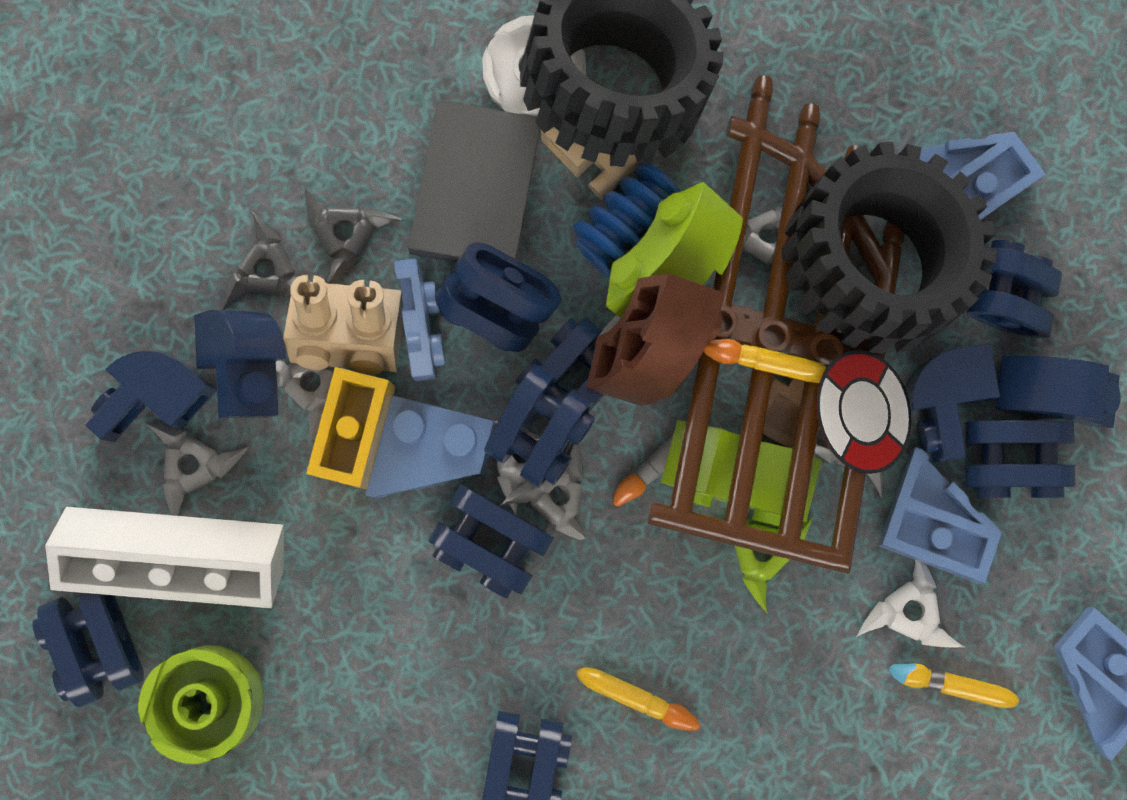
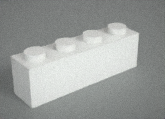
[45,507,284,608]

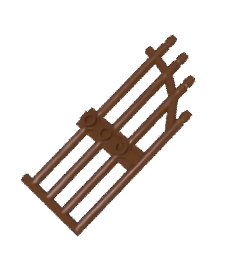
[648,75,905,574]

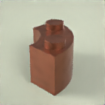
[586,273,725,406]

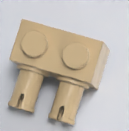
[283,275,404,375]

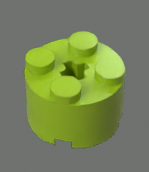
[138,645,264,764]

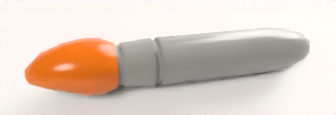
[613,415,711,506]

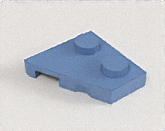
[897,131,1046,220]
[394,258,445,382]
[365,395,497,498]
[878,447,1002,584]
[1053,607,1127,761]

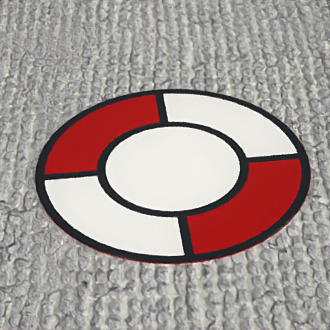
[816,350,912,474]

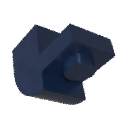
[194,310,286,418]
[905,343,1000,463]
[85,351,217,442]
[996,356,1121,428]

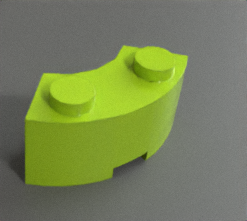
[606,182,743,318]
[661,420,822,527]

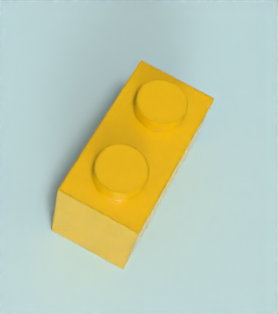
[306,367,396,489]

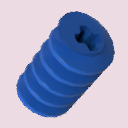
[573,164,681,280]

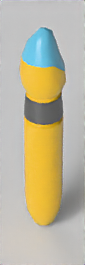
[889,663,1019,708]

